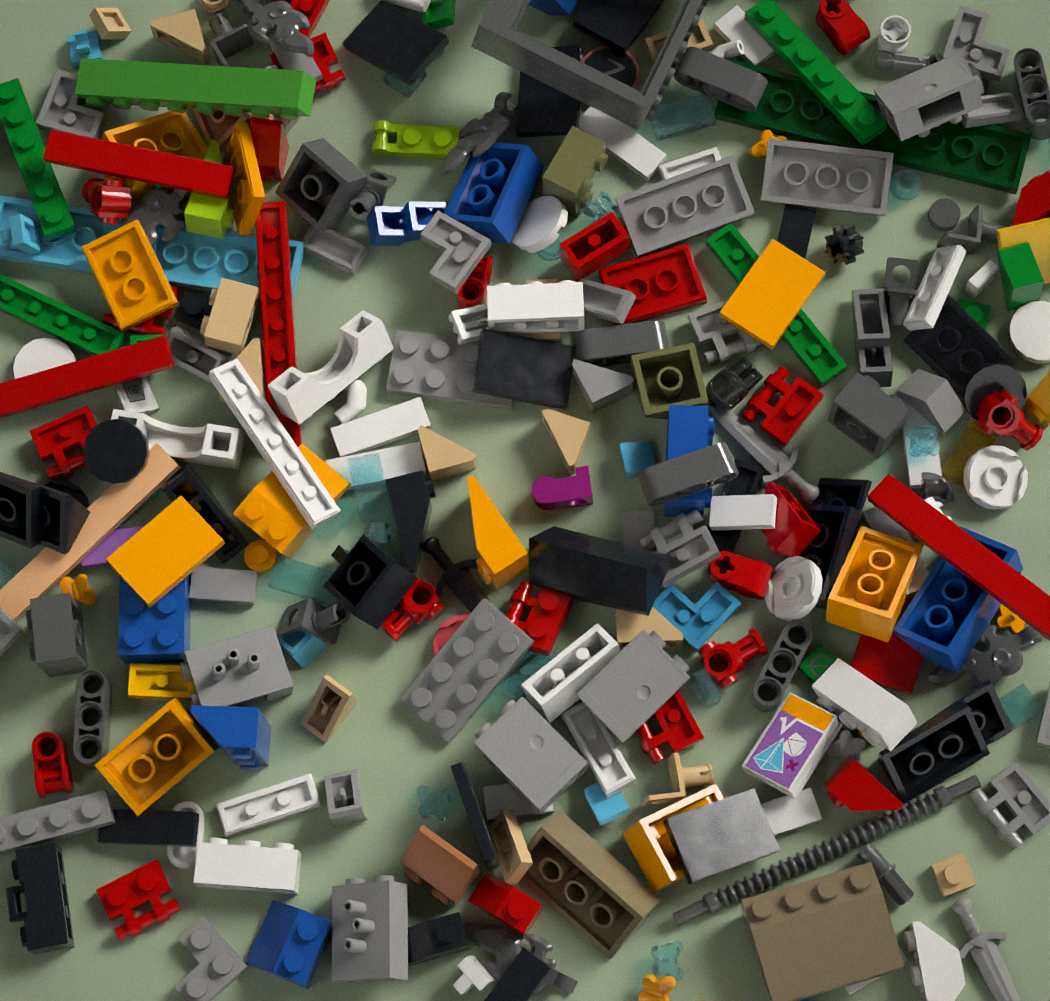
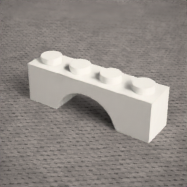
[268,310,394,424]
[111,409,244,470]

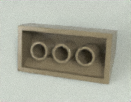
[522,810,662,959]

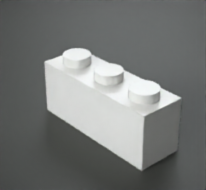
[487,280,584,334]
[521,623,621,724]
[812,658,917,752]
[193,838,302,895]

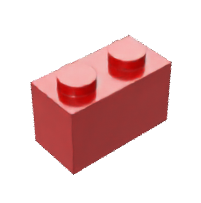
[559,212,630,282]

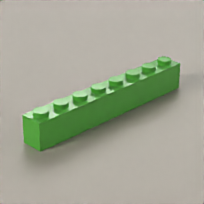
[75,58,316,120]

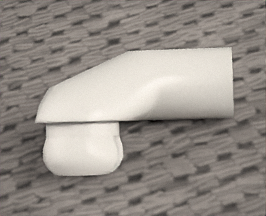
[710,39,744,59]
[334,379,367,424]

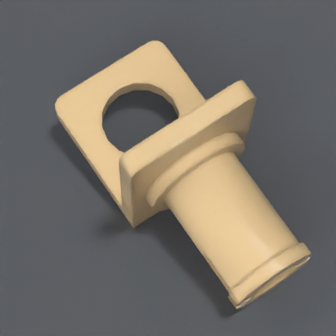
[642,752,714,807]

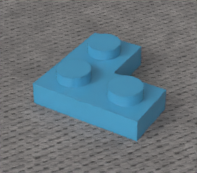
[653,582,741,653]

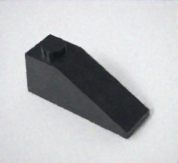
[162,463,249,564]
[385,470,436,576]
[408,912,470,967]

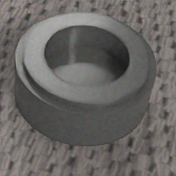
[928,198,961,232]

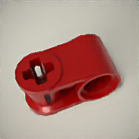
[815,0,871,55]
[457,256,493,310]
[707,551,773,600]
[31,732,74,799]

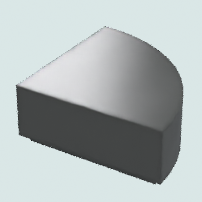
[920,472,954,503]

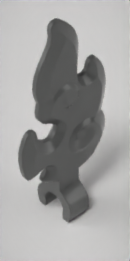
[238,0,314,57]
[438,92,518,175]
[120,189,192,246]
[927,625,1042,688]
[467,922,578,995]

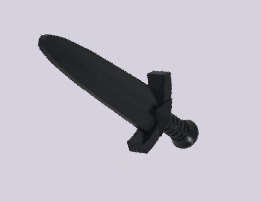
[422,537,493,612]

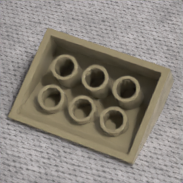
[741,862,905,1001]

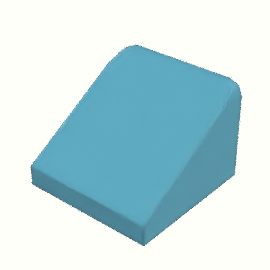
[619,442,656,479]
[278,629,325,668]
[583,782,630,826]

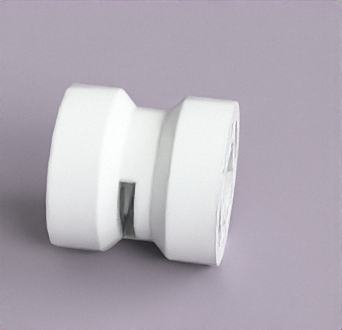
[877,15,911,56]

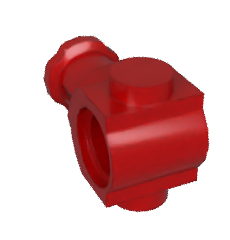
[81,177,132,224]
[976,389,1044,451]
[380,577,445,643]
[698,628,768,690]

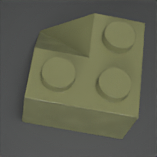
[542,126,608,218]
[631,342,709,420]

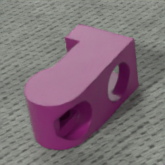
[532,466,593,510]

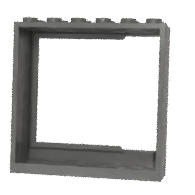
[471,0,709,130]

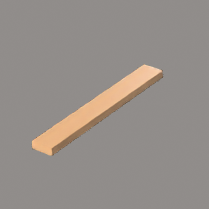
[0,443,181,622]

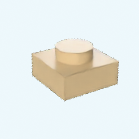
[89,8,132,39]
[930,853,976,898]

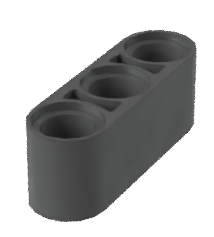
[673,47,768,112]
[1014,48,1050,140]
[574,321,669,367]
[637,443,739,506]
[751,620,813,713]
[73,669,112,769]

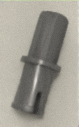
[856,842,914,906]

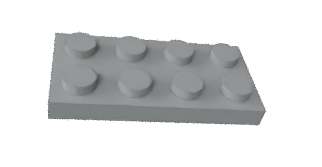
[760,138,894,217]
[615,155,755,258]
[386,330,514,410]
[400,598,535,742]

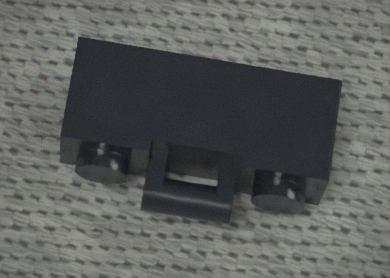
[5,843,75,954]

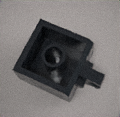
[323,534,417,630]

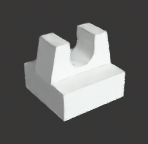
[453,955,496,995]

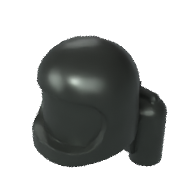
[705,356,763,412]

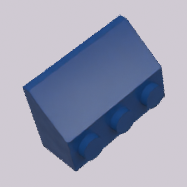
[444,143,544,244]
[191,705,271,771]

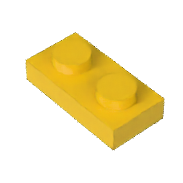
[128,663,195,701]

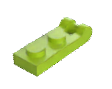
[371,120,460,159]

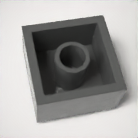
[275,138,368,231]
[827,372,909,459]
[26,593,88,677]

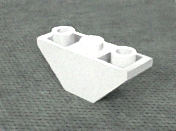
[904,921,966,1001]

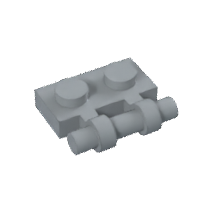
[688,299,762,365]
[640,509,721,587]
[971,761,1050,850]

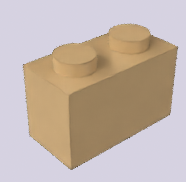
[200,278,259,355]

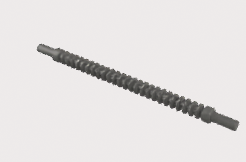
[673,775,981,926]

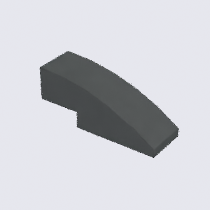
[851,288,893,387]

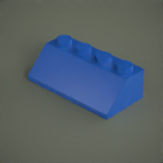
[893,526,1023,674]

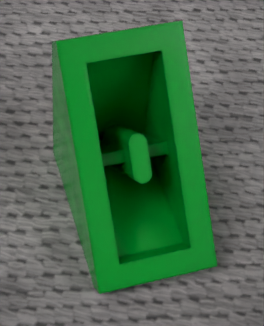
[997,242,1044,311]

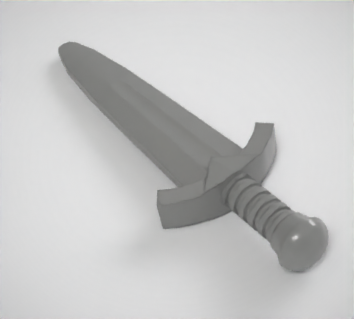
[708,403,819,502]
[952,898,1020,1001]

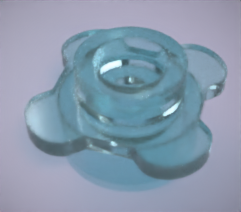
[907,425,941,457]

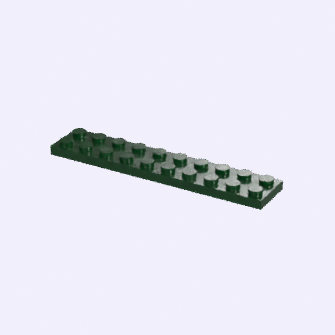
[714,59,1032,195]

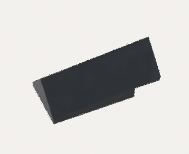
[0,472,91,554]
[788,478,872,610]
[529,526,673,616]
[877,680,1013,804]

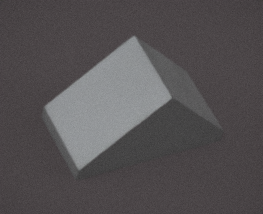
[572,359,635,413]
[896,369,966,434]
[324,769,367,827]

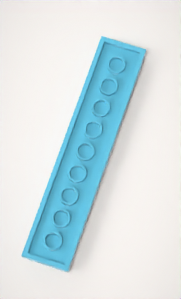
[0,195,304,301]

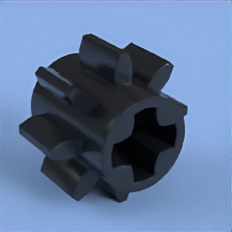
[825,225,864,265]

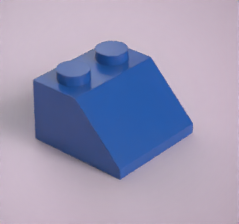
[246,900,332,989]

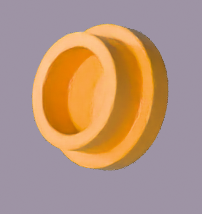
[244,540,277,572]

